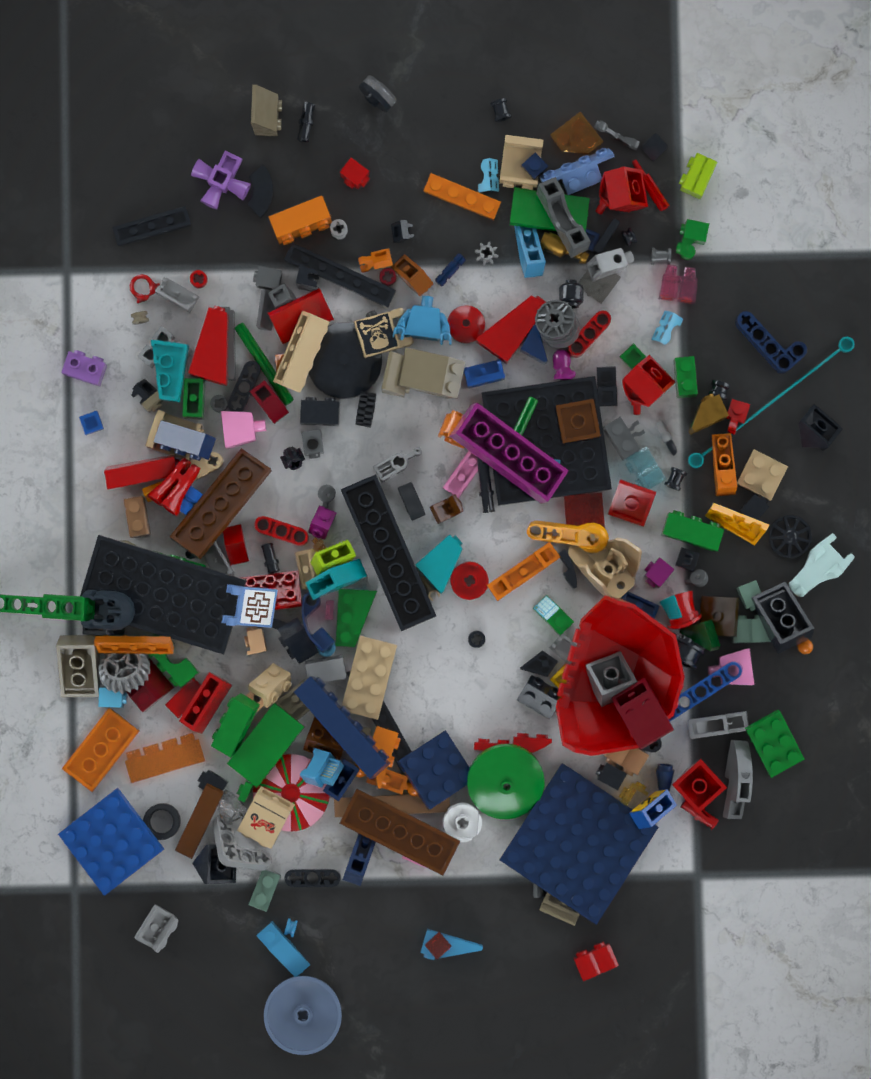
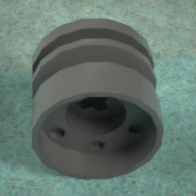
[535,300,580,349]

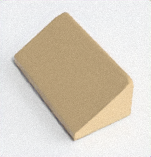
[295,548,319,590]

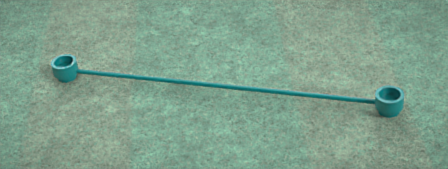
[688,337,855,468]

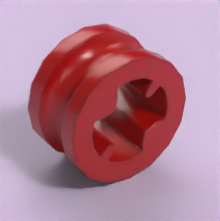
[190,270,208,288]

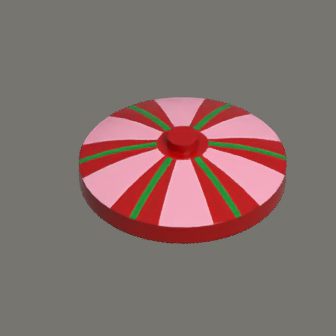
[253,754,330,832]

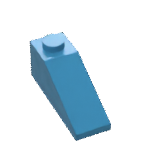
[514,226,546,278]
[256,921,310,977]
[421,929,483,960]

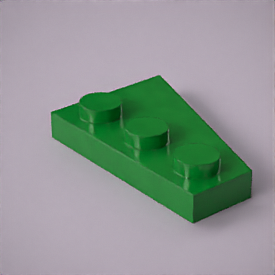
[336,589,377,647]

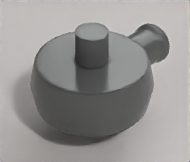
[318,484,336,508]
[685,569,708,587]

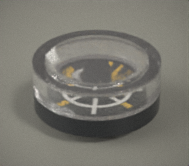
[359,75,397,112]

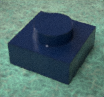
[521,152,548,180]

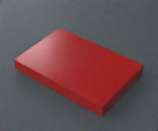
[268,288,334,344]

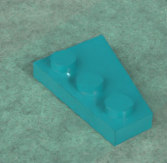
[151,340,189,402]

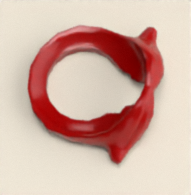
[129,274,160,304]

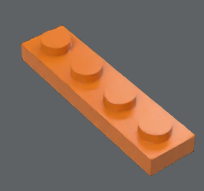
[424,173,501,220]
[94,635,174,654]

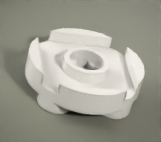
[443,803,482,842]

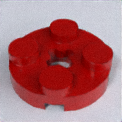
[450,561,489,600]

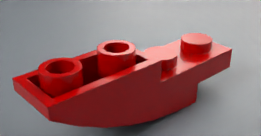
[474,733,552,753]

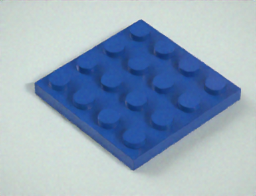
[58,788,164,896]

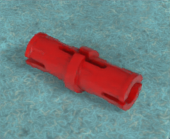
[680,799,719,830]

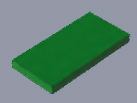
[509,187,590,232]
[227,703,305,788]

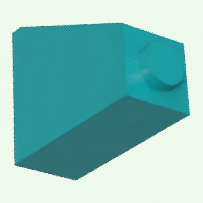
[415,535,463,594]
[305,559,367,600]

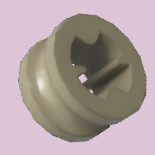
[131,311,149,325]

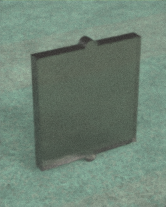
[578,270,621,304]

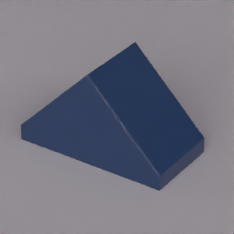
[520,325,548,365]
[323,759,360,802]

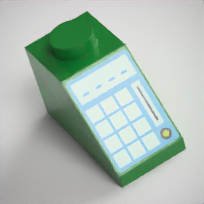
[533,595,574,636]

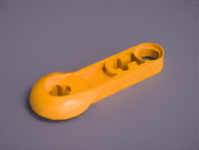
[527,520,609,553]

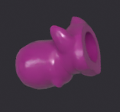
[552,350,576,380]

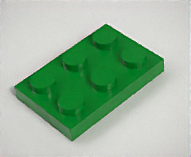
[745,710,804,778]

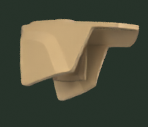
[568,534,642,599]

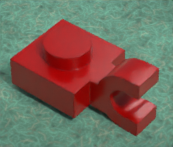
[726,399,750,435]

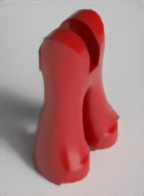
[147,458,201,516]

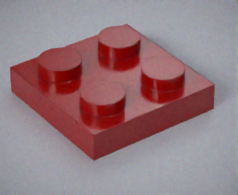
[608,479,656,527]

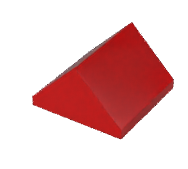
[672,759,727,813]

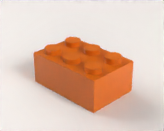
[268,196,332,245]

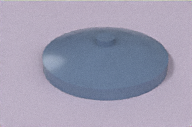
[264,976,342,1055]

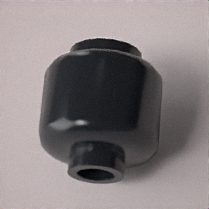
[559,280,584,309]

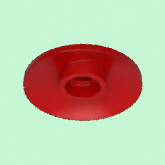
[447,305,485,343]

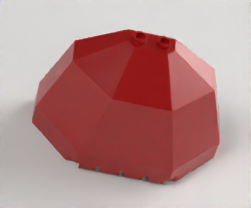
[556,595,685,756]

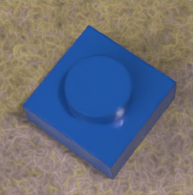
[79,411,104,436]

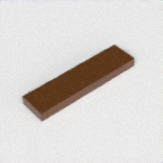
[175,783,224,859]

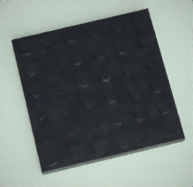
[481,376,612,506]

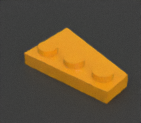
[705,503,769,546]

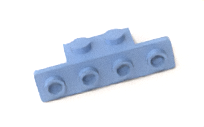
[539,148,614,195]

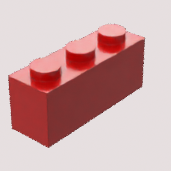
[179,672,232,734]

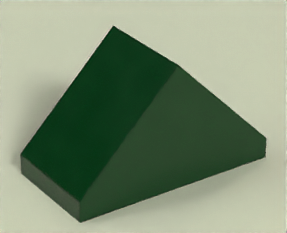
[679,620,720,651]

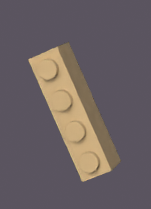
[273,311,329,393]

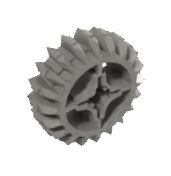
[98,653,150,695]

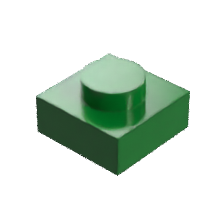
[236,781,253,803]

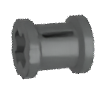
[651,247,671,265]

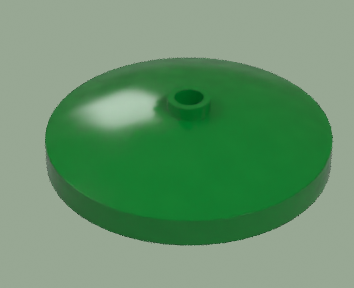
[467,744,545,819]

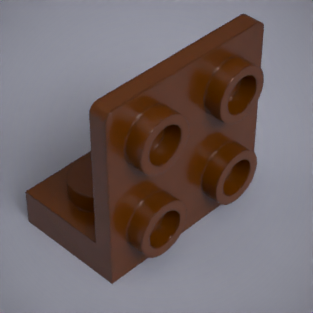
[303,717,344,761]

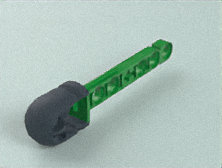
[0,590,135,630]

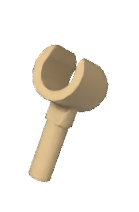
[420,576,440,601]

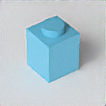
[98,687,128,708]

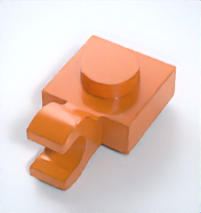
[358,248,393,273]

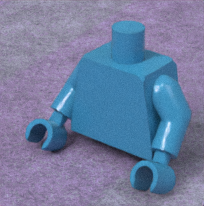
[392,296,452,345]

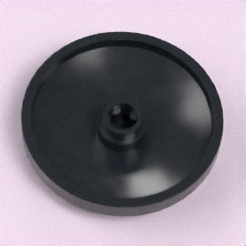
[308,322,382,399]

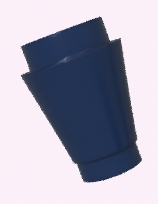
[655,764,675,792]

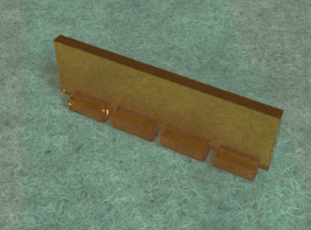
[125,733,205,783]

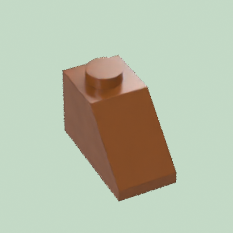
[391,254,434,296]

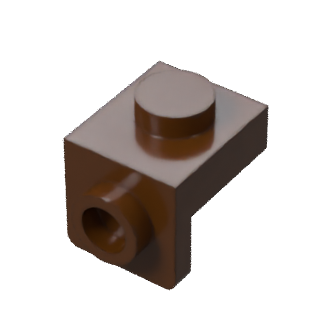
[429,494,464,524]

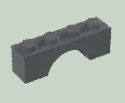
[536,177,591,258]

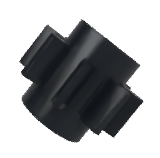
[280,446,305,470]

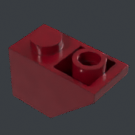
[249,380,289,424]

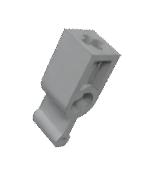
[373,447,422,483]

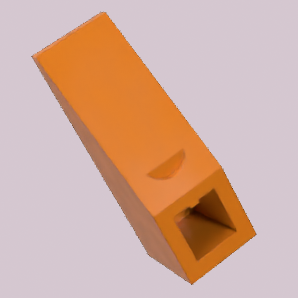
[712,433,737,496]
[373,726,401,789]

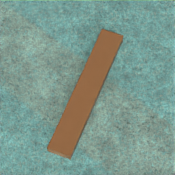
[334,794,450,817]

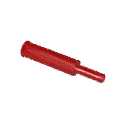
[632,160,670,212]

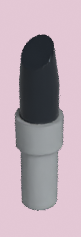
[656,421,677,456]

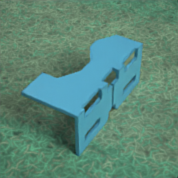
[478,158,499,193]
[651,311,683,345]

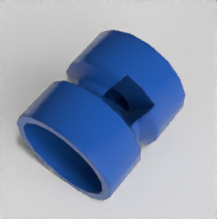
[180,486,203,515]

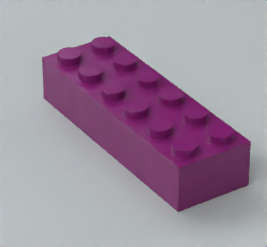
[450,403,569,504]

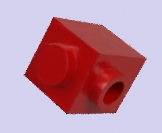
[340,157,370,189]

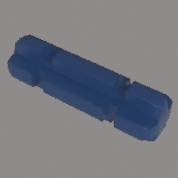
[435,254,466,286]

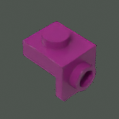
[308,505,337,540]

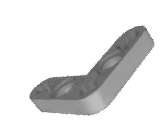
[213,814,272,871]

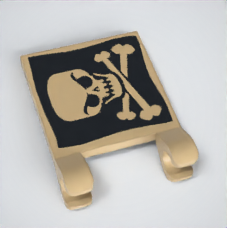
[354,308,414,358]

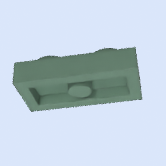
[249,870,281,912]

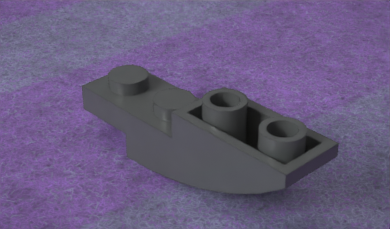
[723,740,753,819]

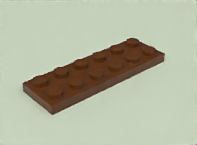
[169,448,272,559]
[339,789,460,876]

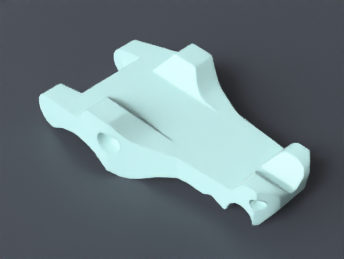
[788,533,855,597]

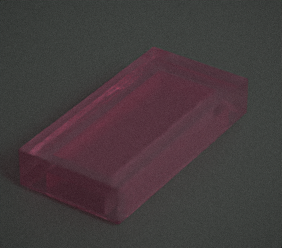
[325,600,335,621]

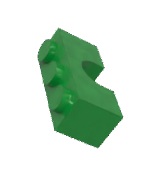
[148,634,200,688]

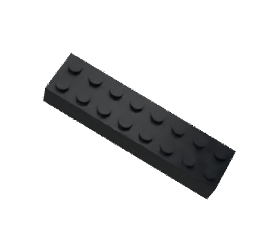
[341,474,437,632]

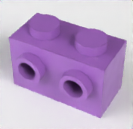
[61,350,107,387]

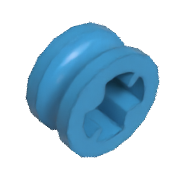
[284,918,298,937]

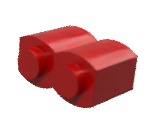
[573,941,619,981]

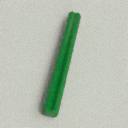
[235,323,294,406]

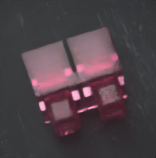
[658,265,698,304]

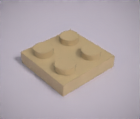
[737,450,788,501]

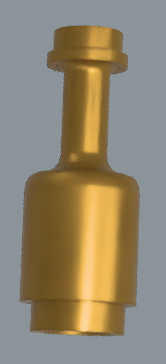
[540,232,589,264]

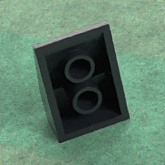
[751,582,815,654]

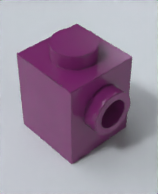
[644,557,675,588]

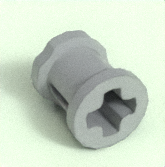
[330,219,348,240]

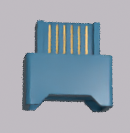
[300,748,344,788]

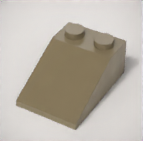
[251,85,282,136]
[398,348,466,399]
[56,635,100,697]

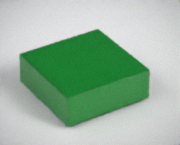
[619,343,646,370]

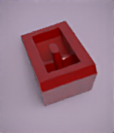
[223,524,249,565]

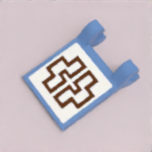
[222,584,278,628]

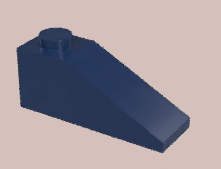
[342,833,376,886]

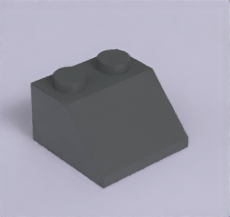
[585,651,637,707]

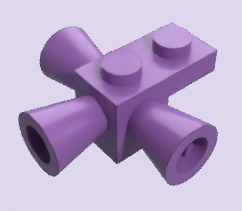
[191,151,251,210]

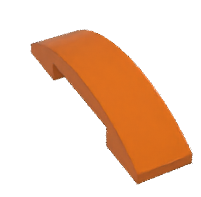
[487,542,561,601]

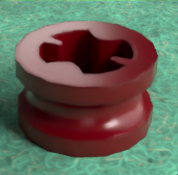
[379,268,397,286]

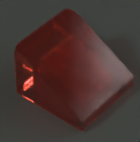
[425,932,452,960]

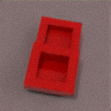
[165,678,201,718]

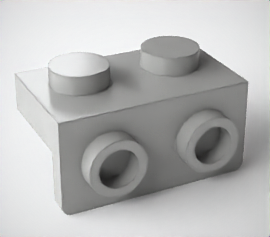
[135,904,178,953]

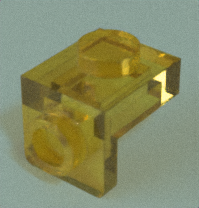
[619,781,648,806]

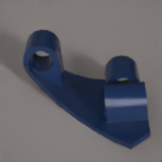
[301,592,335,653]

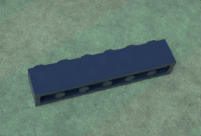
[294,676,390,779]

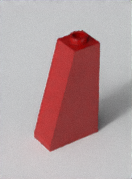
[476,295,546,364]
[188,306,229,386]
[104,455,180,490]

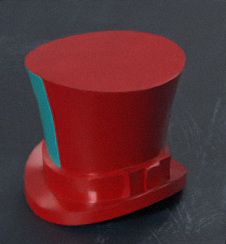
[659,591,702,629]

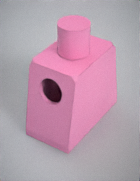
[221,411,266,449]
[708,648,754,685]

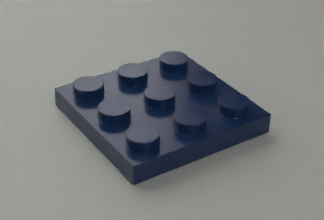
[397,730,470,810]

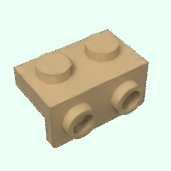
[248,663,292,708]

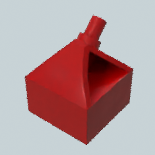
[595,167,648,215]
[622,355,676,415]

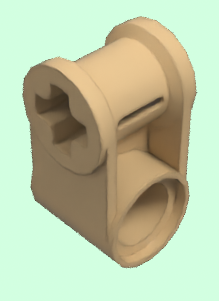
[190,452,224,481]

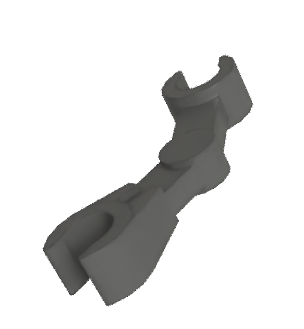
[594,121,639,150]

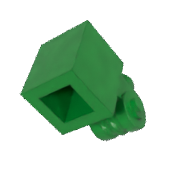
[676,219,710,260]

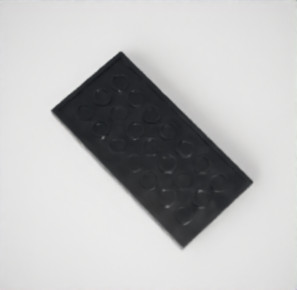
[80,535,247,655]

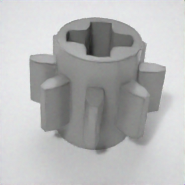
[475,242,498,266]

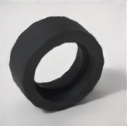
[398,482,426,521]
[143,803,181,840]

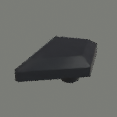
[520,650,558,677]

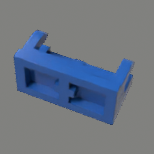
[464,359,505,389]

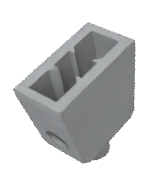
[586,248,634,282]

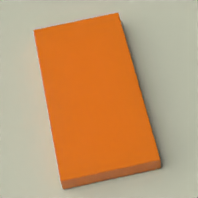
[62,707,140,792]

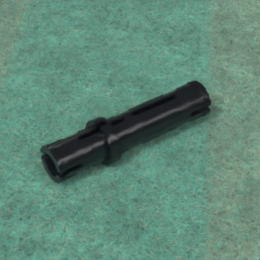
[476,456,495,513]

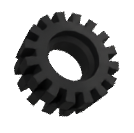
[355,391,376,428]

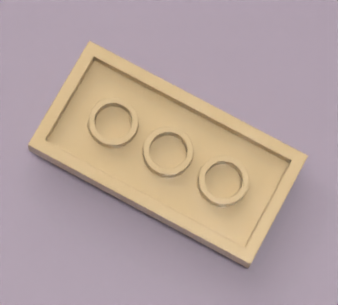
[342,636,397,720]

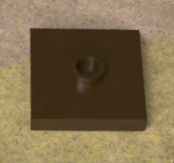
[700,596,739,637]

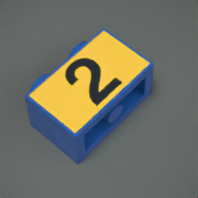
[629,789,677,829]

